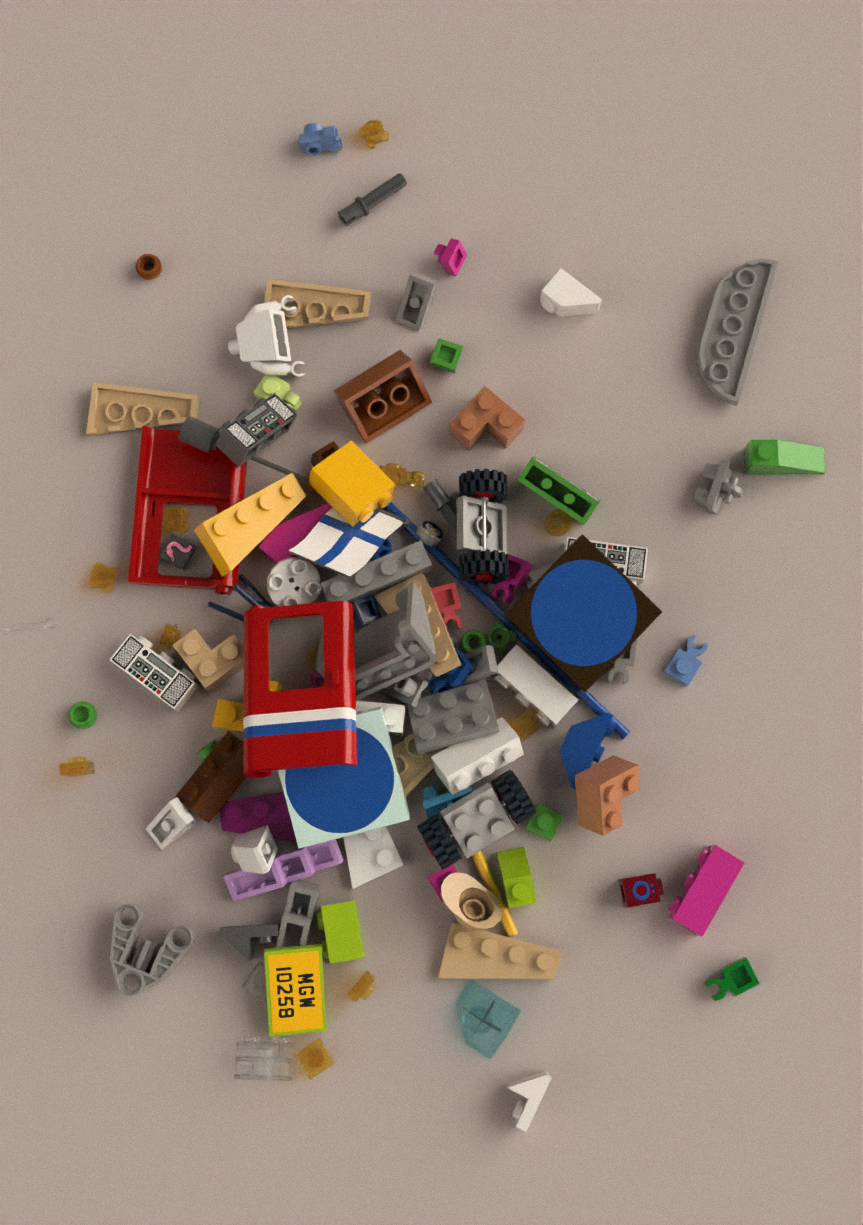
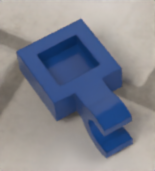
[428,648,474,694]

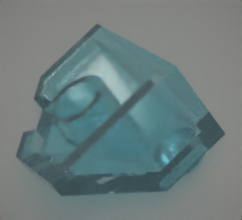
[456,979,521,1059]

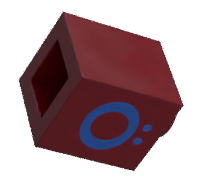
[618,873,664,908]

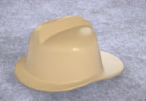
[441,872,503,930]

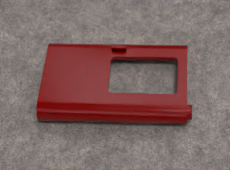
[128,426,247,595]

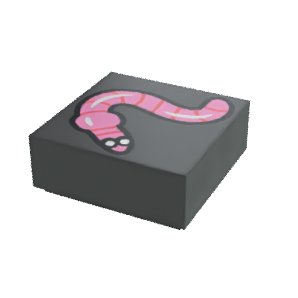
[159,534,197,570]

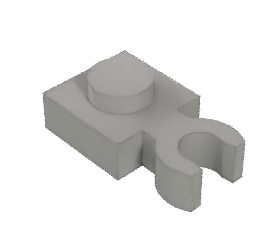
[608,639,637,685]

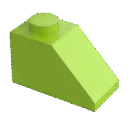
[496,847,537,908]

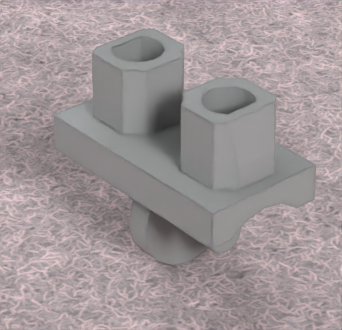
[694,460,743,515]
[378,676,428,708]

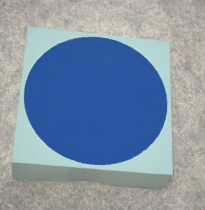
[278,706,410,849]

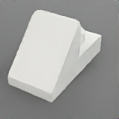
[145,797,196,850]
[506,1071,552,1132]

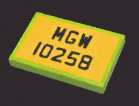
[264,944,327,1037]

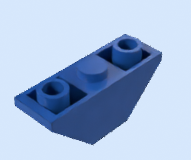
[559,713,617,790]

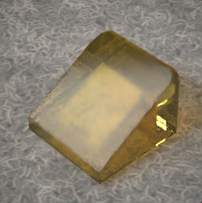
[509,709,540,743]

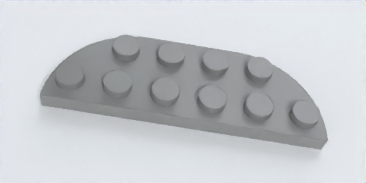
[698,259,778,406]

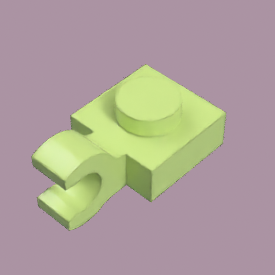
[253,374,302,411]

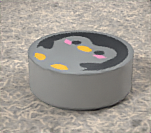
[416,520,444,546]

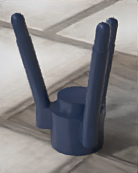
[207,574,274,622]

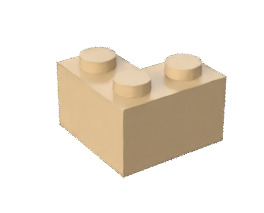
[173,629,244,693]

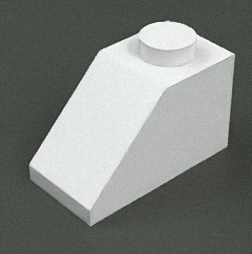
[540,268,602,317]
[231,825,278,874]

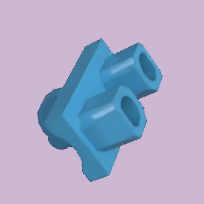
[422,785,472,821]

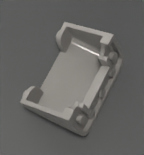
[315,582,436,700]

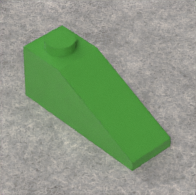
[744,440,825,475]

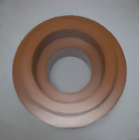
[136,254,162,280]

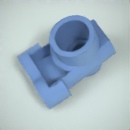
[299,123,343,156]

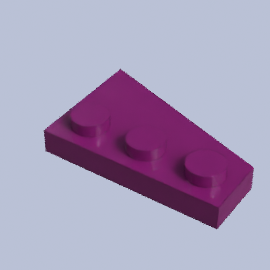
[219,792,297,842]

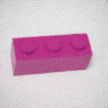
[668,845,744,937]

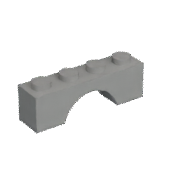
[321,541,432,602]

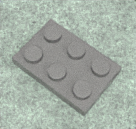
[407,679,500,755]

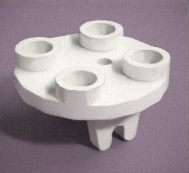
[267,557,322,606]

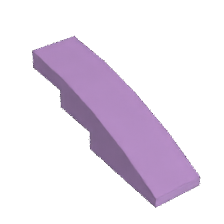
[223,839,344,902]

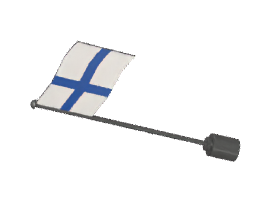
[179,416,410,578]

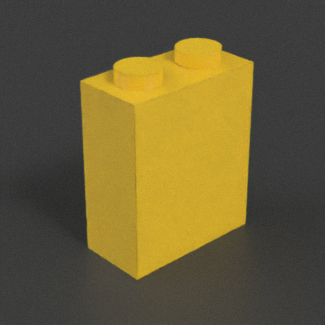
[308,441,395,527]

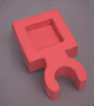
[430,582,462,630]

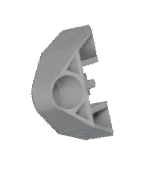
[110,904,195,996]

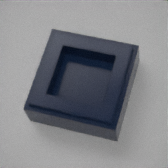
[350,595,382,628]

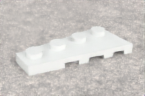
[343,826,404,889]

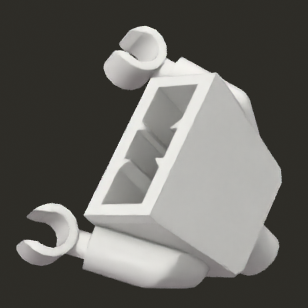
[228,295,305,378]

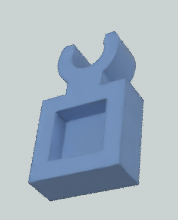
[664,635,708,687]

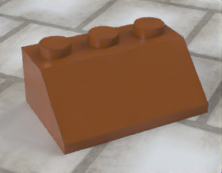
[334,350,432,443]

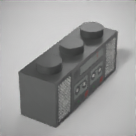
[215,393,298,467]

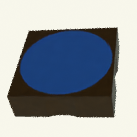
[503,534,662,692]

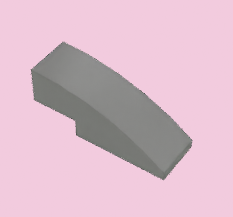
[276,879,321,948]

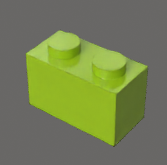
[317,900,365,964]

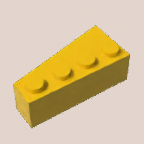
[194,473,306,577]

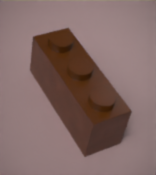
[175,730,246,823]

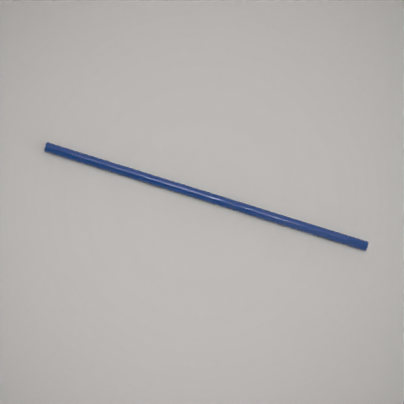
[383,502,630,740]

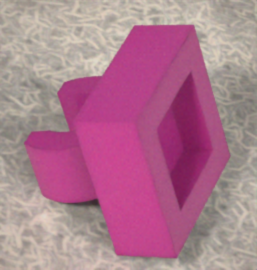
[434,238,467,276]

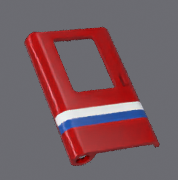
[243,601,357,778]

